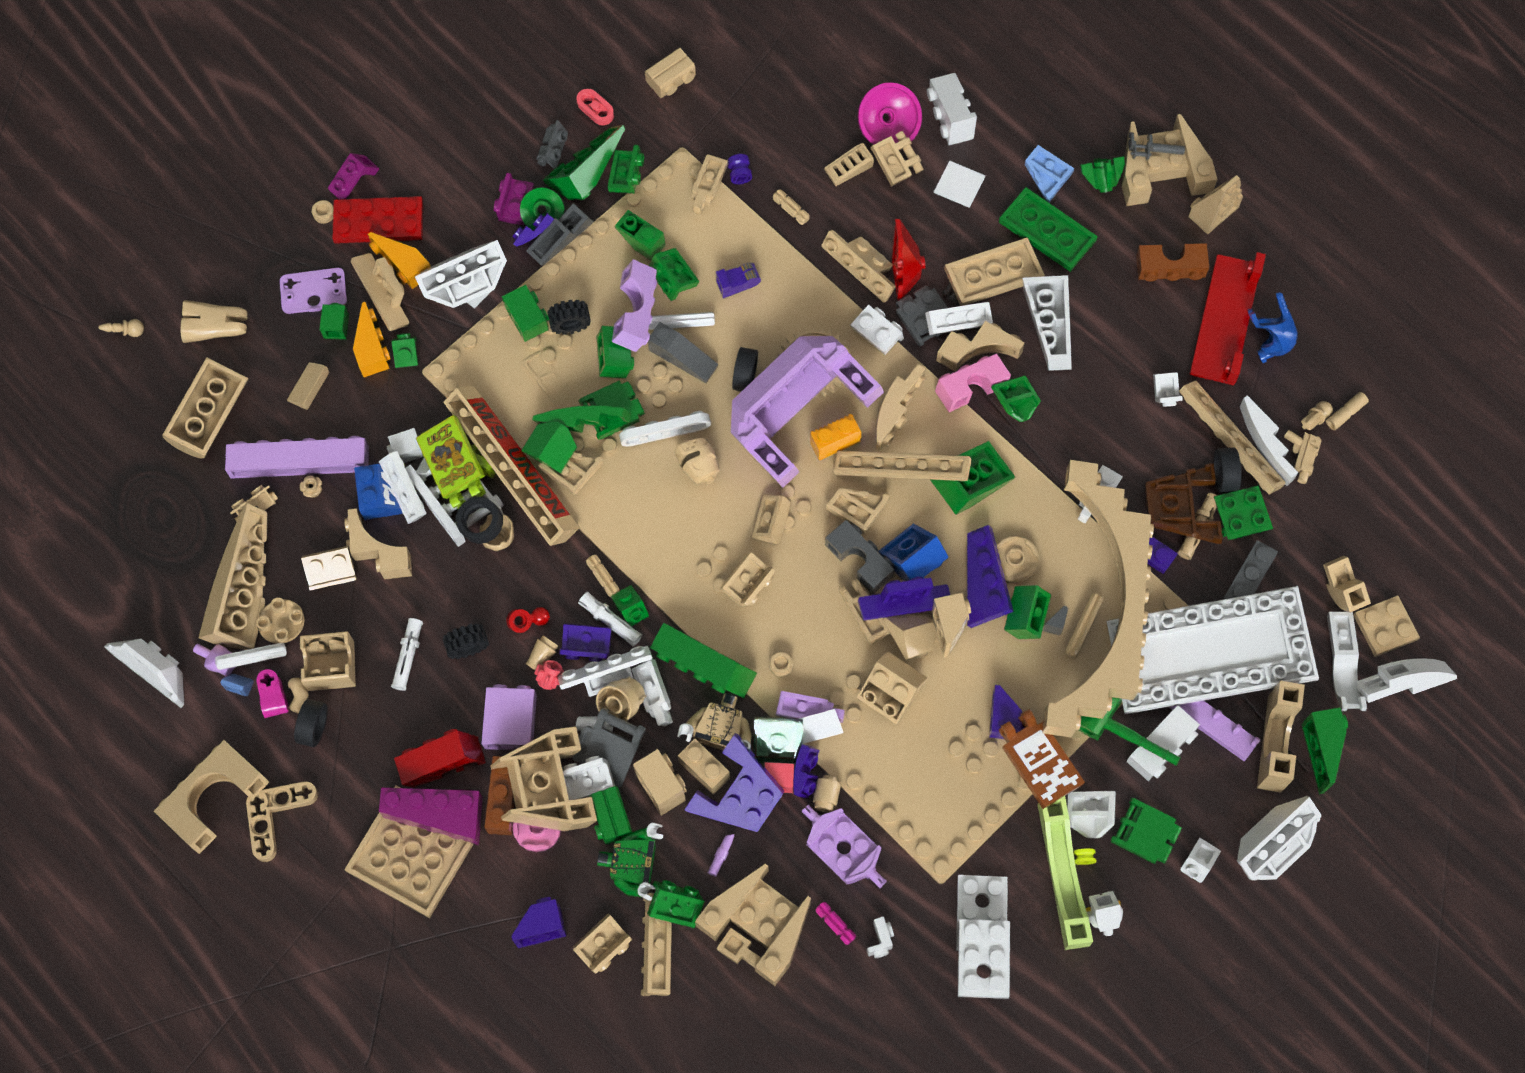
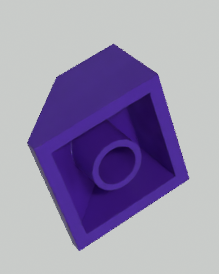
[512,897,567,949]

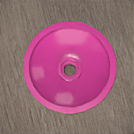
[858,83,922,145]

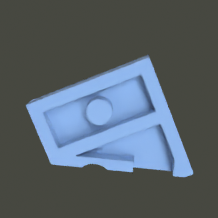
[1025,145,1074,203]

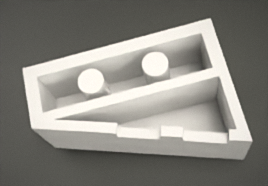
[927,73,977,145]

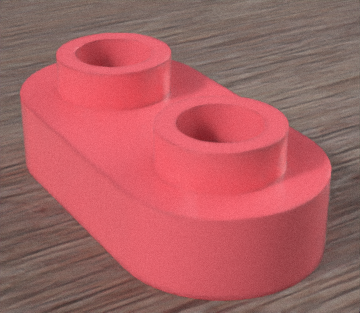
[577,89,614,125]

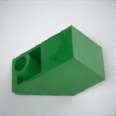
[615,210,665,261]

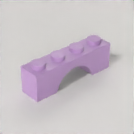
[612,259,657,352]

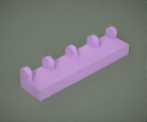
[1169,701,1261,761]

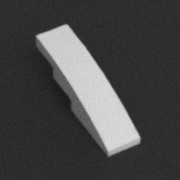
[1240,396,1298,486]

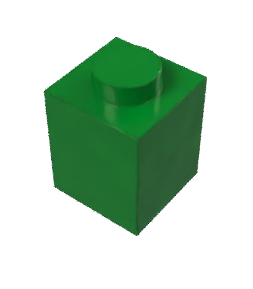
[320,303,349,339]

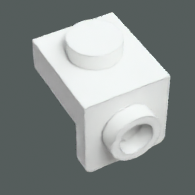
[1153,372,1183,407]
[867,917,894,958]

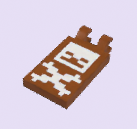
[999,709,1085,809]

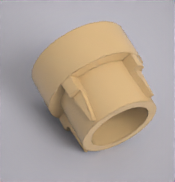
[596,676,646,721]

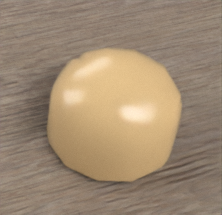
[479,514,514,551]

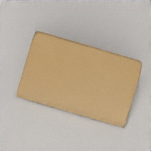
[287,362,329,410]
[752,495,791,544]

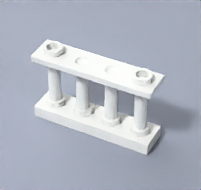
[405,465,504,547]

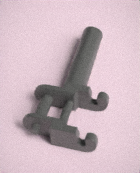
[1128,132,1185,160]

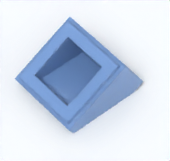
[220,674,254,696]

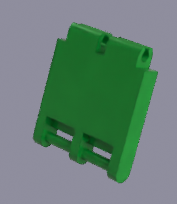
[578,381,645,440]
[1111,798,1182,864]

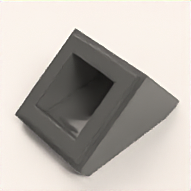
[1043,606,1068,636]

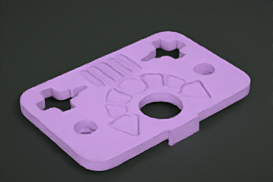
[280,268,347,314]

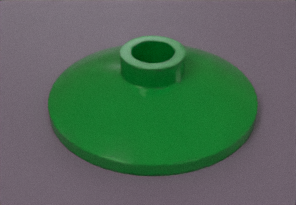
[520,188,564,229]

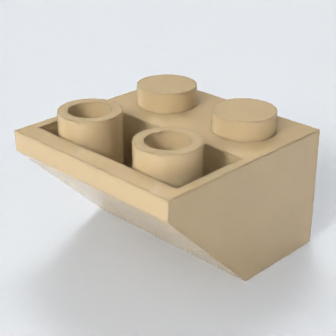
[857,651,927,724]

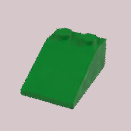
[930,441,1016,515]
[1301,708,1348,794]

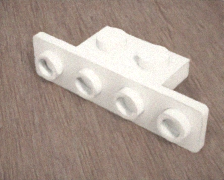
[558,646,652,697]

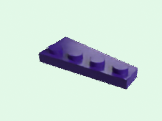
[967,525,1014,628]

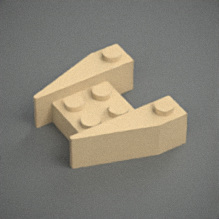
[1122,114,1218,206]
[491,727,597,831]
[695,864,811,986]

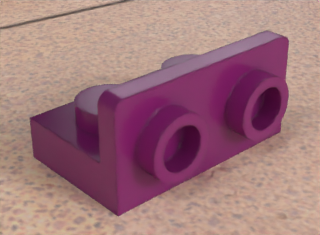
[494,173,535,226]

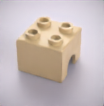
[300,631,356,691]

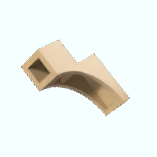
[936,321,1024,372]
[345,509,412,579]

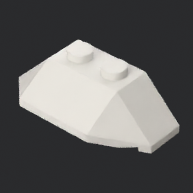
[415,240,507,308]
[104,639,184,708]
[1237,796,1321,880]

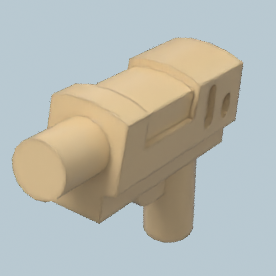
[1284,430,1322,484]

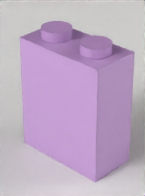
[482,684,537,750]

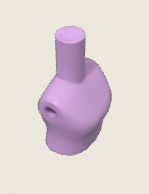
[193,644,235,677]

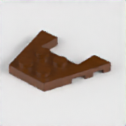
[1145,463,1223,544]

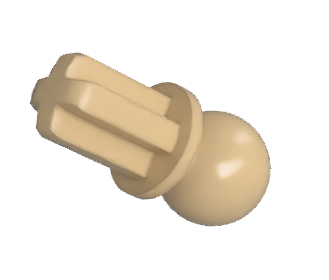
[1301,401,1333,430]

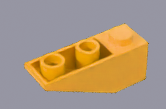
[368,232,431,289]
[353,302,391,377]

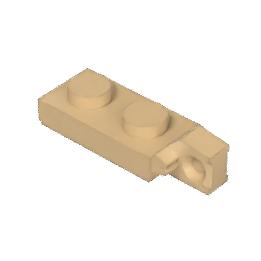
[691,154,728,215]

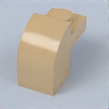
[1323,556,1371,612]

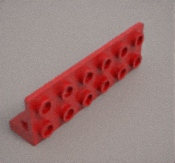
[1190,252,1266,385]

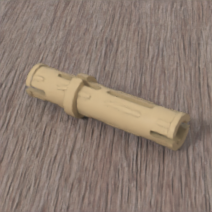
[1178,493,1217,560]

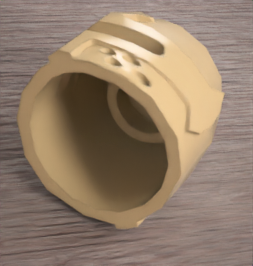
[674,438,720,485]

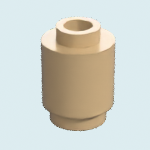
[813,775,841,813]

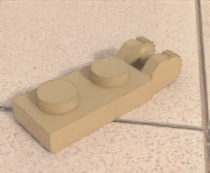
[839,579,891,645]

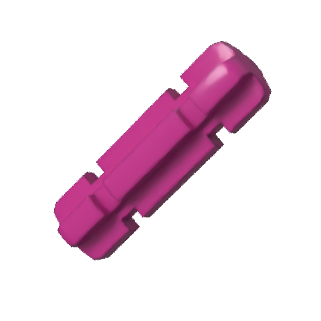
[816,902,856,945]

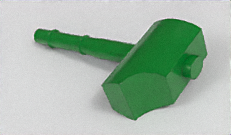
[1078,697,1181,766]

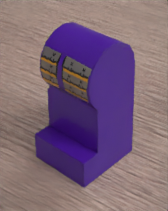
[716,263,761,298]

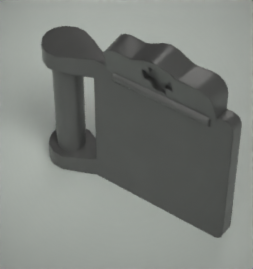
[572,707,646,787]

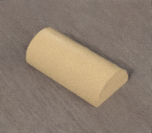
[162,357,248,458]

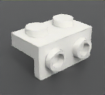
[851,305,904,355]
[563,756,615,800]

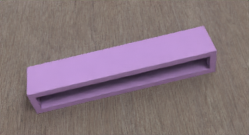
[225,436,369,478]

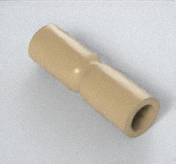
[1326,392,1369,431]

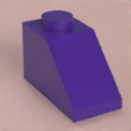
[989,685,1025,739]

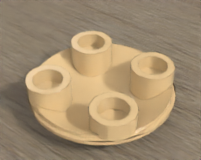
[256,598,305,644]

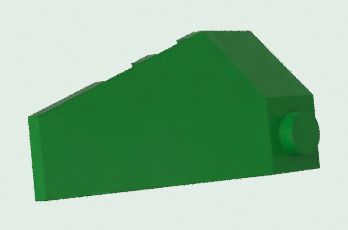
[543,125,625,200]

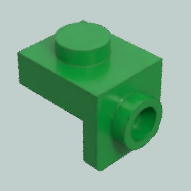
[391,333,419,368]
[611,585,649,626]

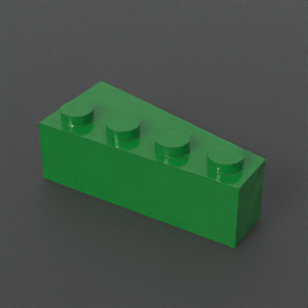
[650,623,757,698]

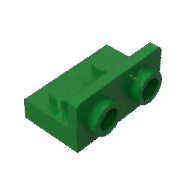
[649,248,699,301]
[647,880,705,928]

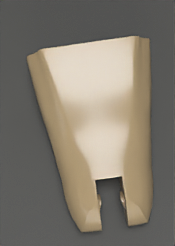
[180,300,248,343]

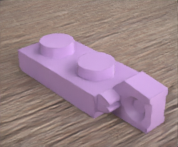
[776,691,845,723]

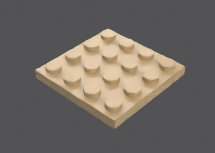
[344,785,473,918]

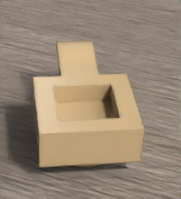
[717,928,761,968]

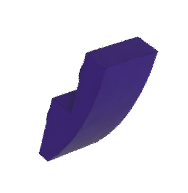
[512,212,554,247]
[793,744,820,798]

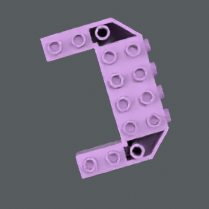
[731,336,884,487]

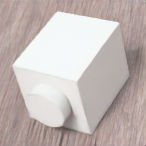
[387,428,424,463]

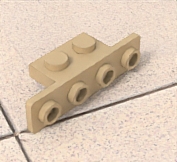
[822,230,895,302]
[351,253,409,331]

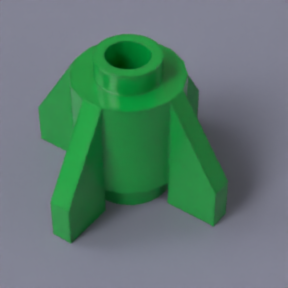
[1080,156,1125,193]

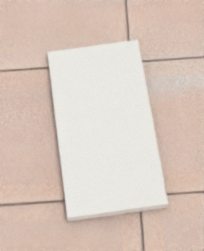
[1107,586,1319,714]

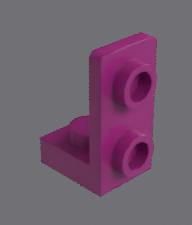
[328,153,379,200]

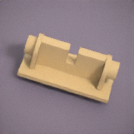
[230,485,278,522]

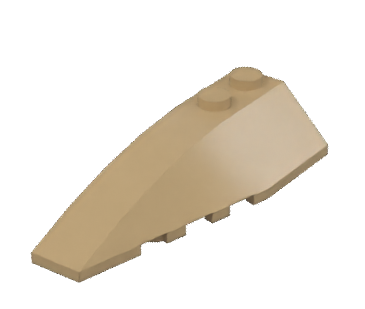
[199,503,267,650]

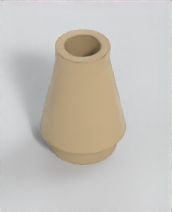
[525,635,558,670]

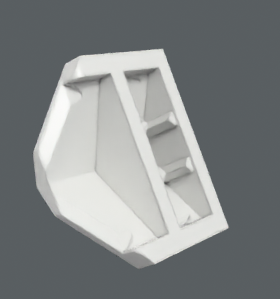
[1067,791,1116,838]

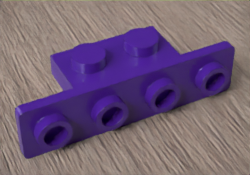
[858,577,951,621]

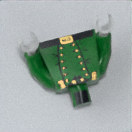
[597,823,663,901]

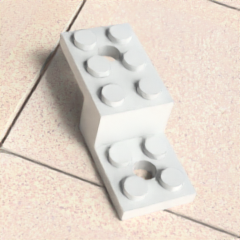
[956,875,1010,999]

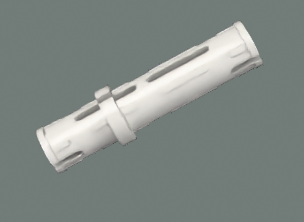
[578,592,642,647]
[391,618,423,691]

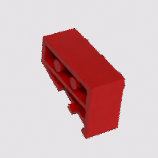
[394,729,486,788]

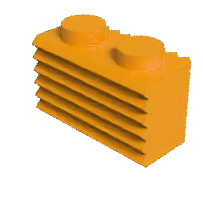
[810,414,861,461]

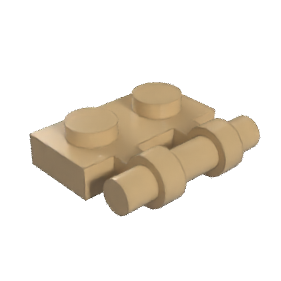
[871,131,924,187]

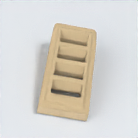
[824,143,874,186]

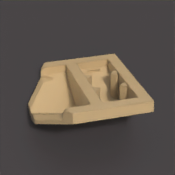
[883,613,936,660]

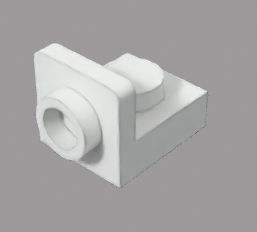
[1180,838,1221,883]

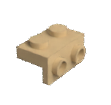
[720,552,776,607]
[572,914,632,974]

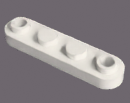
[619,411,711,447]

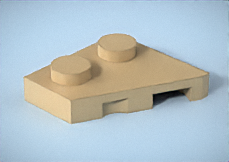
[539,453,604,496]
[826,488,890,534]

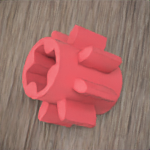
[534,660,564,690]

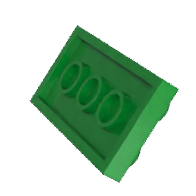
[999,187,1098,272]

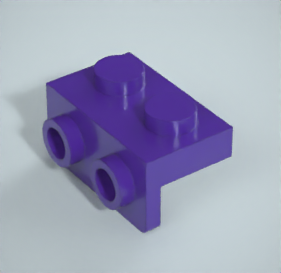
[560,623,612,662]

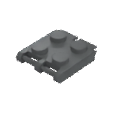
[896,285,948,347]

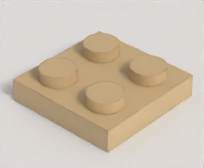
[1353,596,1420,657]

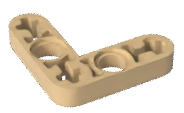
[246,782,318,862]

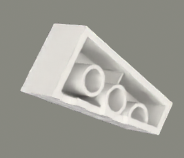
[1022,275,1072,370]

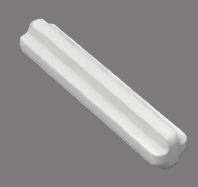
[649,312,715,330]
[215,643,287,670]

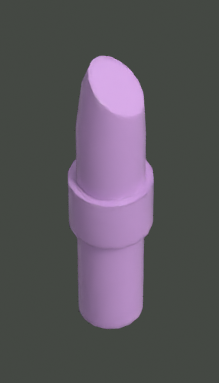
[708,834,734,877]

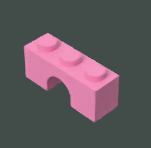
[935,354,1011,412]

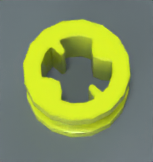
[1073,848,1096,865]

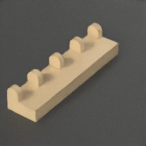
[641,893,672,996]

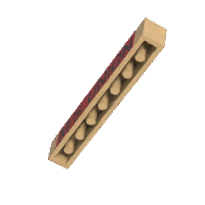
[443,385,580,546]

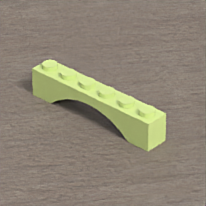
[1038,796,1093,950]

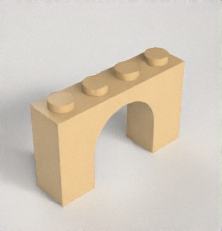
[1257,680,1305,793]
[154,740,269,854]

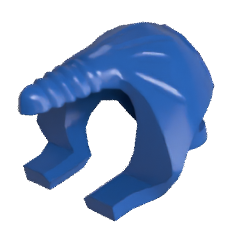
[1247,293,1298,364]

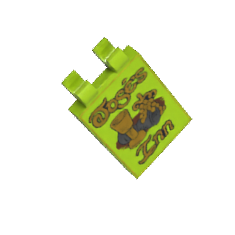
[416,415,486,509]

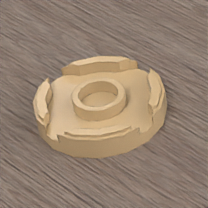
[996,536,1039,582]

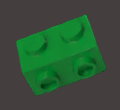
[608,145,644,194]

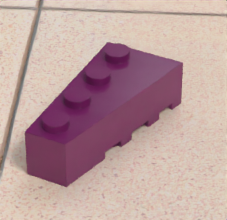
[379,788,483,845]

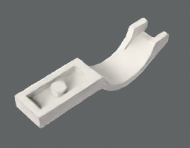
[1327,612,1367,711]

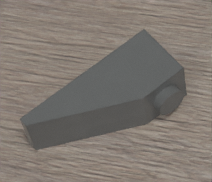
[648,322,718,383]

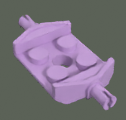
[802,805,887,889]

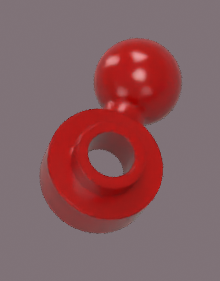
[506,607,550,633]

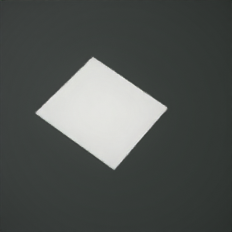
[933,161,985,208]

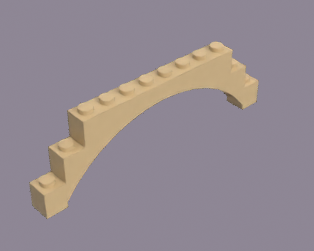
[1042,460,1154,738]

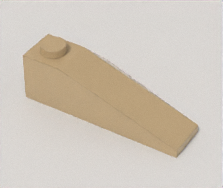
[1189,175,1243,234]

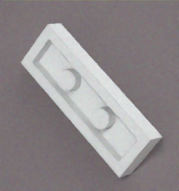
[925,302,993,335]
[379,451,426,524]

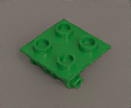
[1214,486,1273,540]

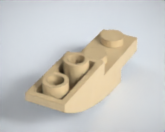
[876,364,926,451]

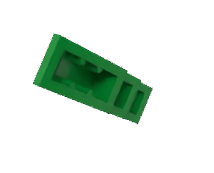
[532,405,631,433]

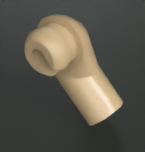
[288,677,309,714]

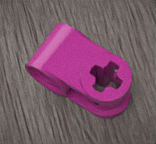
[257,669,289,718]

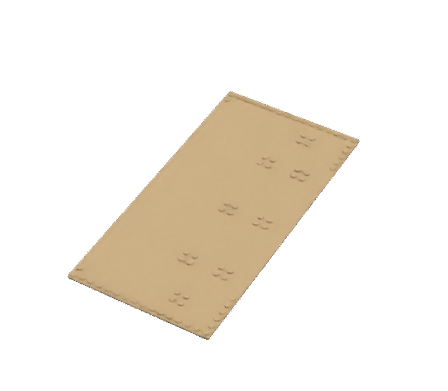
[422,148,1188,884]

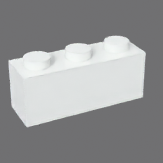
[1127,706,1200,781]

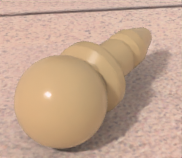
[99,319,144,337]

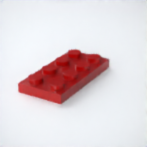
[333,196,423,243]

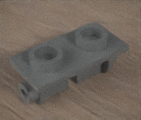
[536,120,568,169]

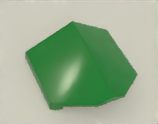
[991,376,1041,422]
[521,421,577,474]

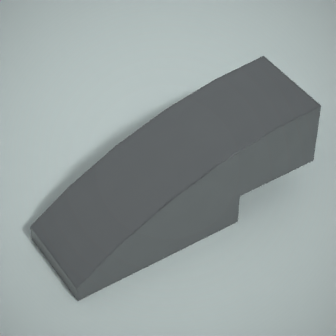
[526,204,594,266]

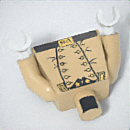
[677,694,752,750]

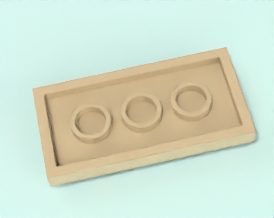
[944,237,1045,306]

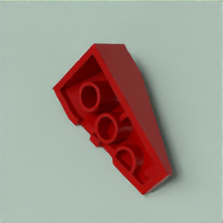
[891,219,925,301]

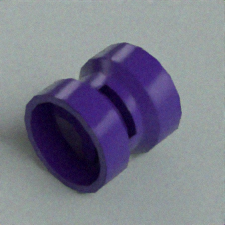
[728,154,752,184]

